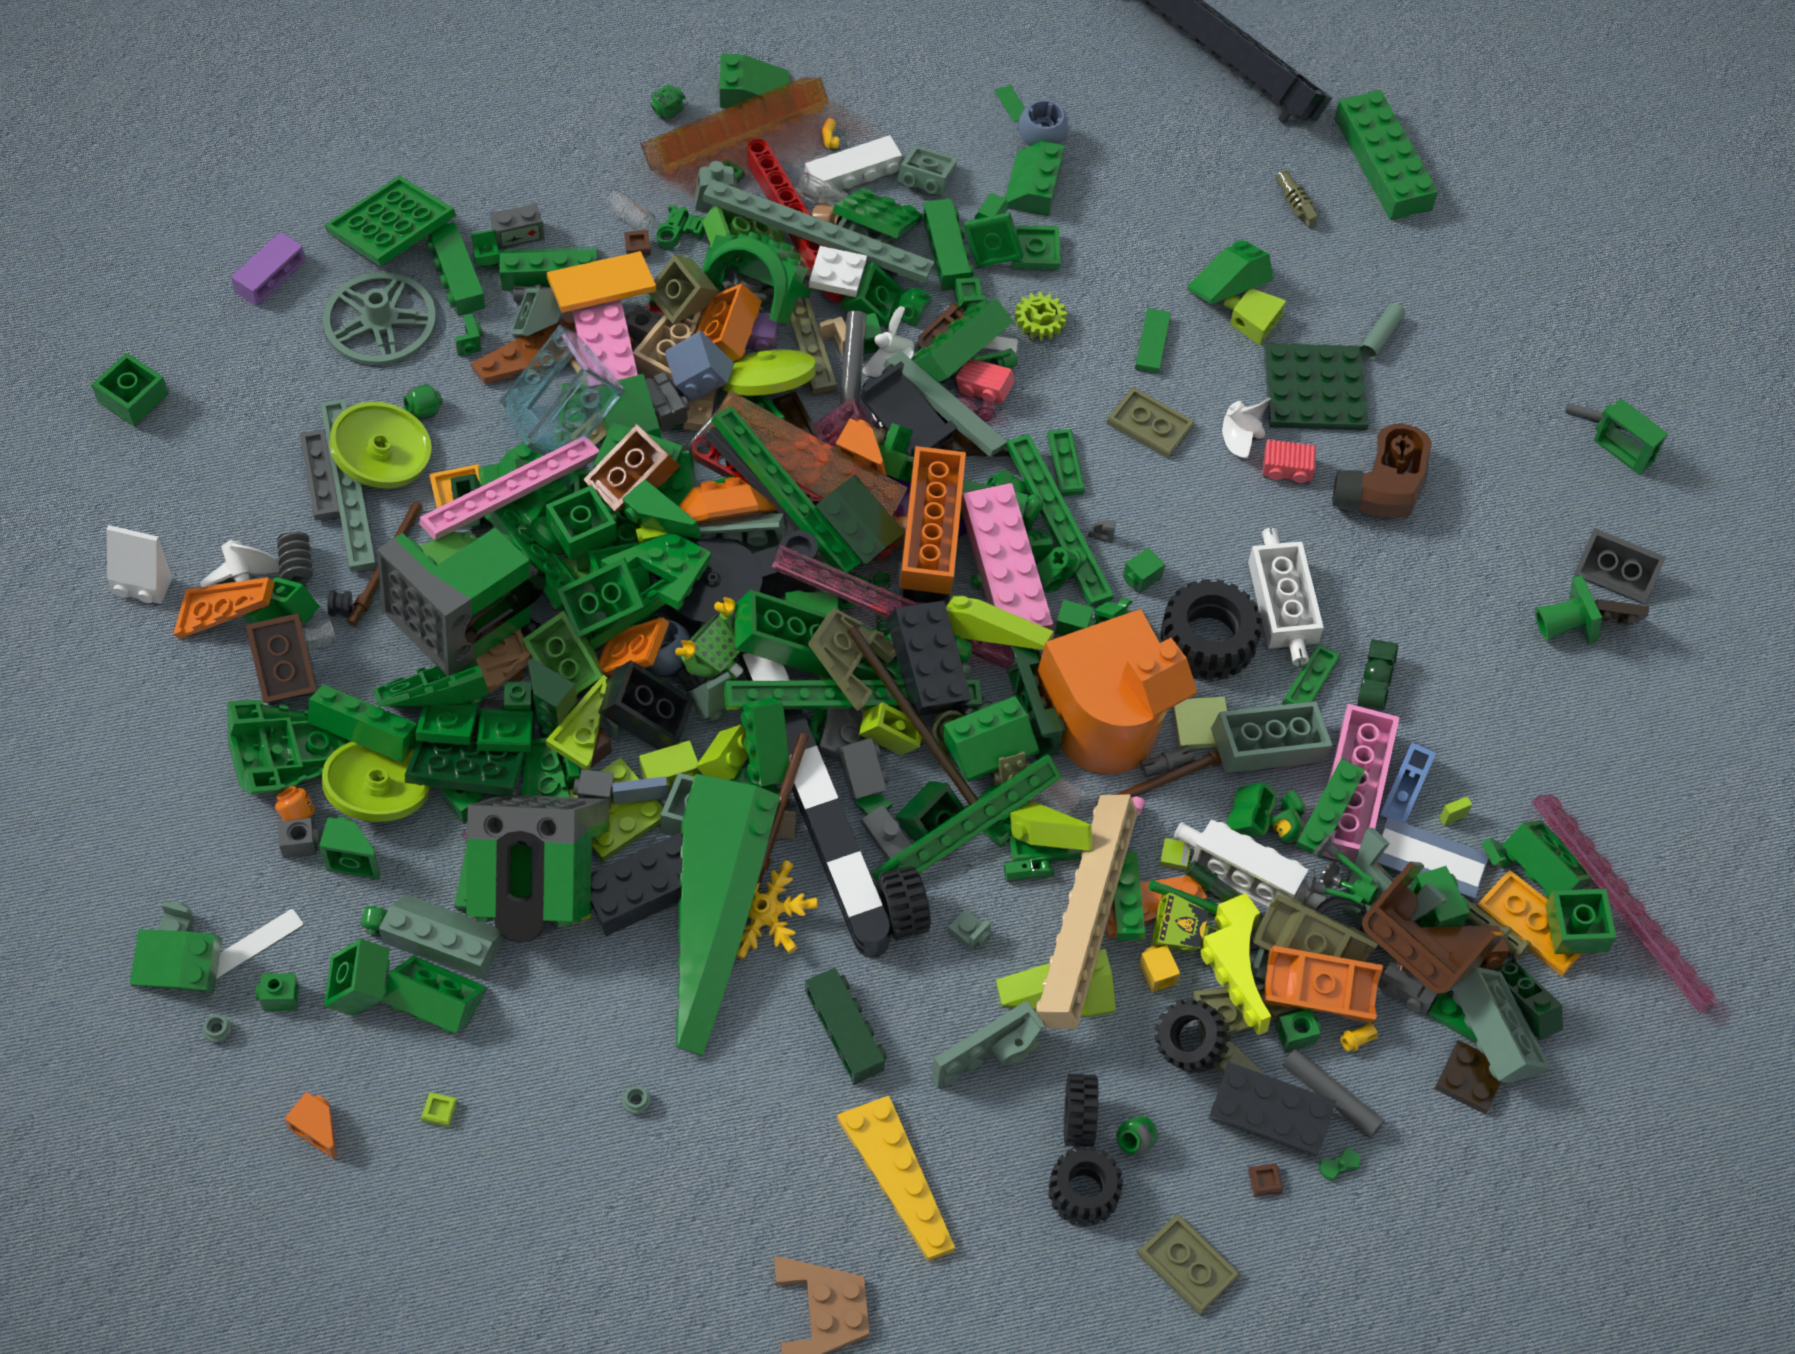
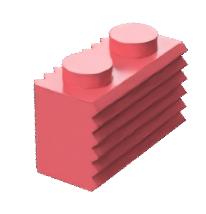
[956,358,1015,404]
[1262,439,1316,483]

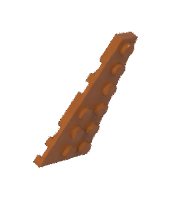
[471,311,635,385]

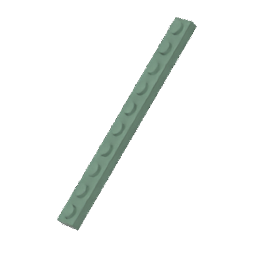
[702,179,934,284]

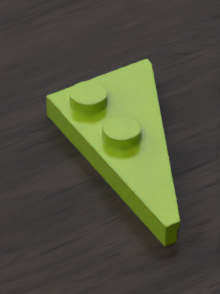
[546,675,609,770]

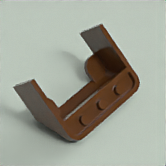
[1362,861,1505,993]

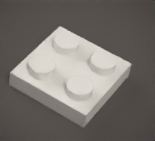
[809,246,867,297]

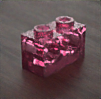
[813,397,873,457]

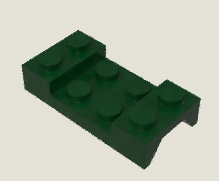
[1007,645,1065,760]

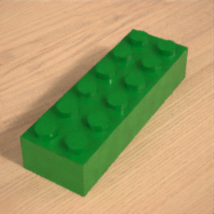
[1334,90,1438,220]
[734,590,886,680]

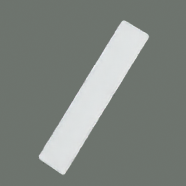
[216,909,303,979]

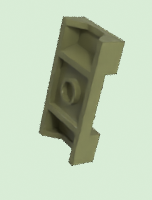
[1253,890,1378,962]

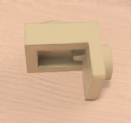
[819,317,846,356]

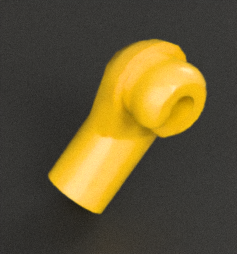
[822,118,840,149]

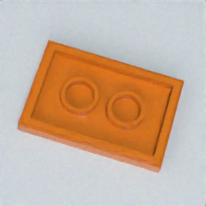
[599,618,669,678]

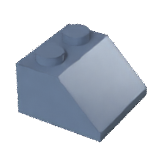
[665,331,734,402]

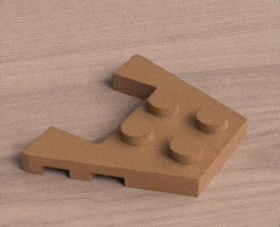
[774,1256,869,1354]

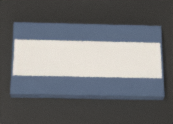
[1377,817,1489,902]

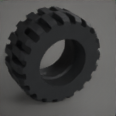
[1160,579,1262,680]

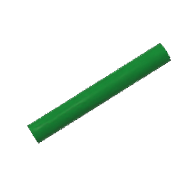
[1149,880,1218,915]

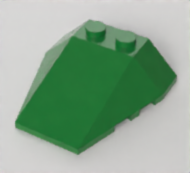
[372,660,489,707]
[227,700,346,795]

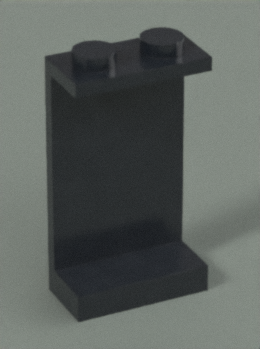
[860,361,957,457]

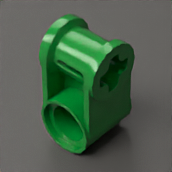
[1036,547,1082,593]

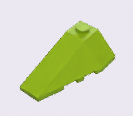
[946,596,1054,650]
[996,949,1116,1017]

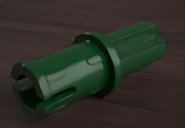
[1185,860,1236,902]

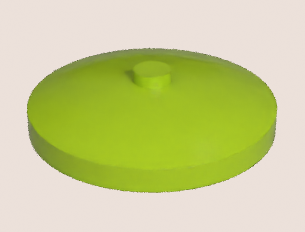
[721,349,817,395]
[329,402,431,489]
[322,742,431,822]

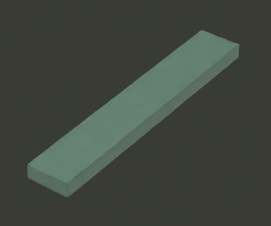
[883,351,1007,457]

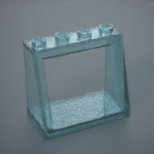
[500,325,625,456]

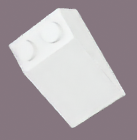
[107,525,172,604]

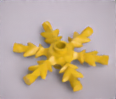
[736,860,819,959]

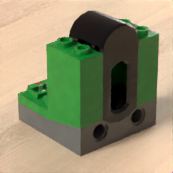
[377,528,546,676]
[466,795,609,943]

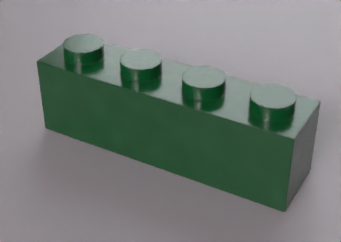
[805,967,887,1085]

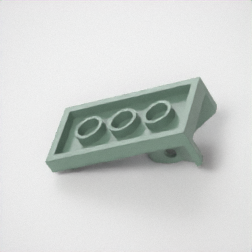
[931,1001,1044,1089]

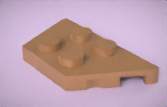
[475,630,531,693]

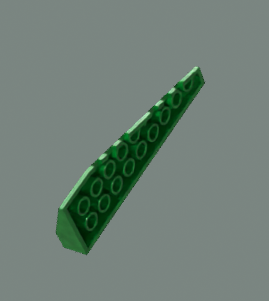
[676,774,780,1056]

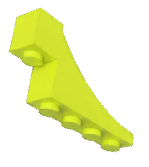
[1201,893,1271,1036]

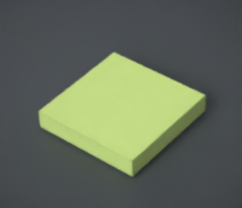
[1173,697,1227,749]

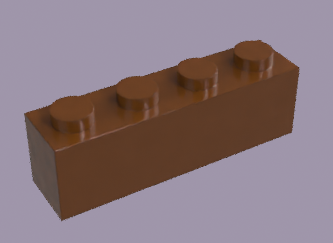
[1396,925,1509,971]

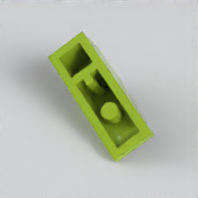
[1010,801,1093,851]

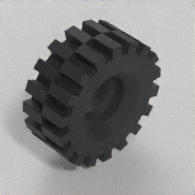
[1064,1074,1099,1147]

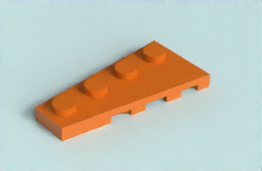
[173,577,275,639]
[1105,876,1207,939]

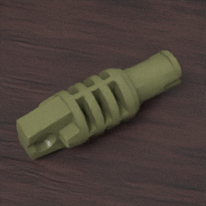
[1276,170,1317,227]

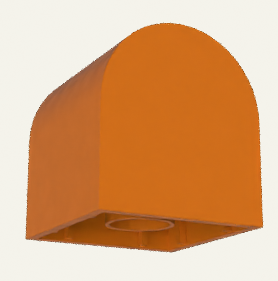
[1037,609,1167,775]

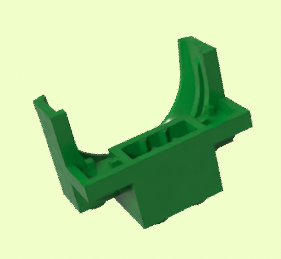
[703,231,812,324]

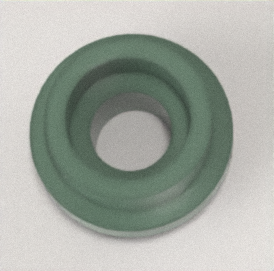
[202,1015,232,1043]
[622,1086,651,1114]

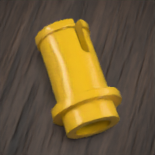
[1340,1023,1378,1052]

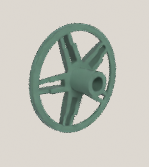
[323,272,436,365]

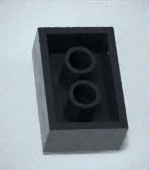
[598,660,694,750]

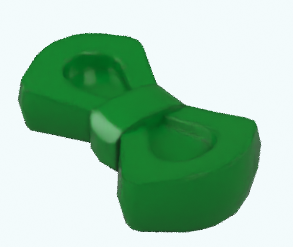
[1319,1147,1360,1181]

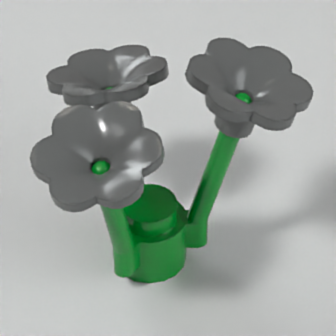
[1304,829,1379,906]

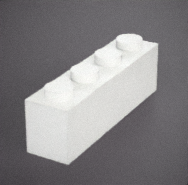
[805,135,902,199]

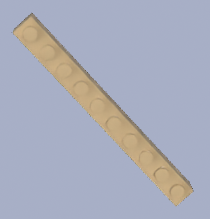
[1036,795,1138,1029]

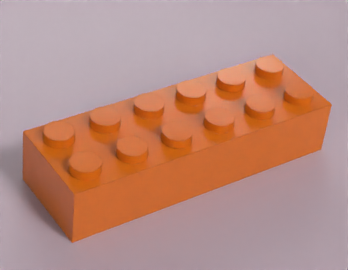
[899,446,966,595]

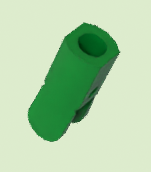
[1003,856,1055,881]

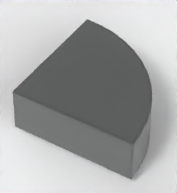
[1088,520,1117,543]

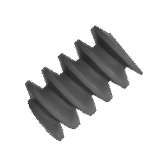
[277,532,313,586]

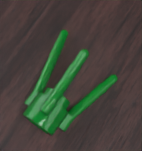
[961,348,1018,369]

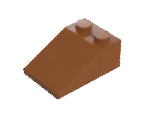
[583,424,680,512]

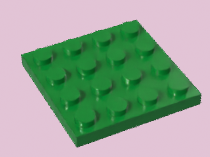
[325,175,456,267]

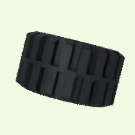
[878,866,931,940]
[1154,999,1231,1073]
[1048,1146,1123,1227]

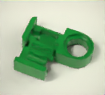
[656,205,705,250]

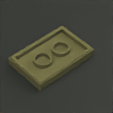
[1106,387,1195,459]
[1137,1213,1241,1316]

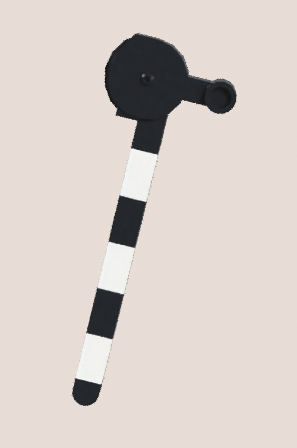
[662,530,890,958]

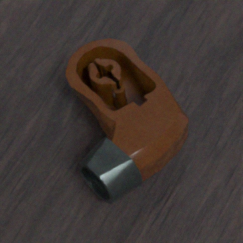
[1332,424,1432,520]

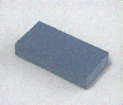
[612,777,668,804]

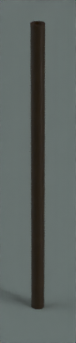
[847,626,978,805]

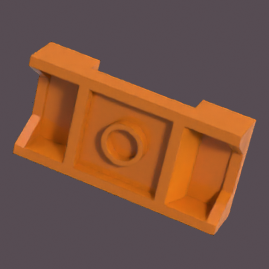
[1262,946,1383,1023]

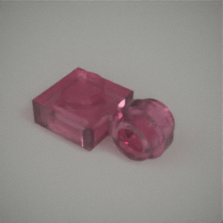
[954,395,997,421]

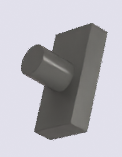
[860,805,912,860]

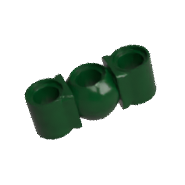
[1358,639,1398,711]

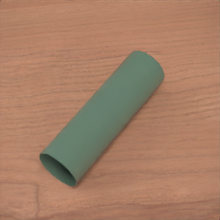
[1360,303,1405,360]

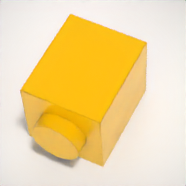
[1139,945,1180,993]

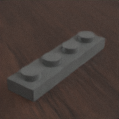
[300,429,340,521]

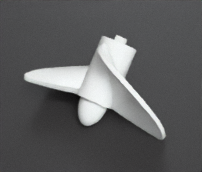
[862,306,914,377]
[1222,397,1271,458]
[200,540,280,587]

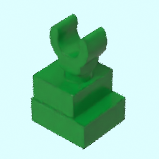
[1094,598,1133,624]

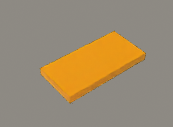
[547,251,656,313]
[1476,870,1583,977]

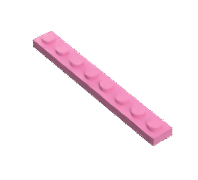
[419,436,600,540]

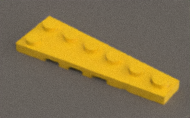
[837,1095,955,1261]

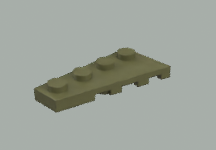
[1192,984,1306,1044]

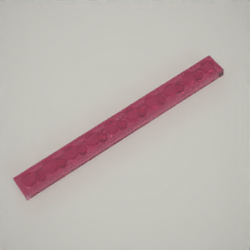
[771,544,1014,669]
[1532,794,1719,1013]

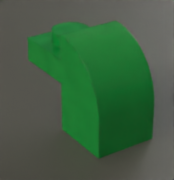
[878,423,914,483]

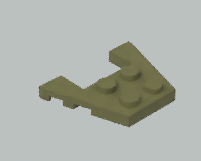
[808,608,896,711]

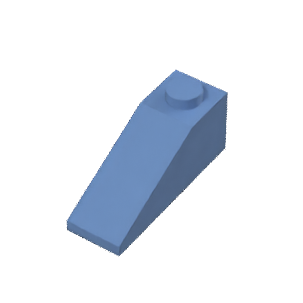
[1380,743,1436,823]

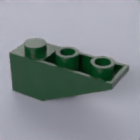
[1493,960,1563,1040]

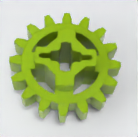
[1014,292,1067,340]

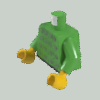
[675,597,744,681]

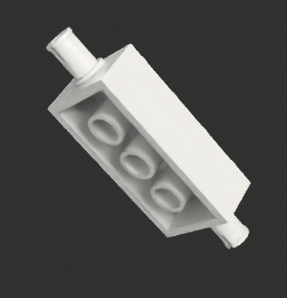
[1248,528,1324,666]
[1174,819,1327,910]

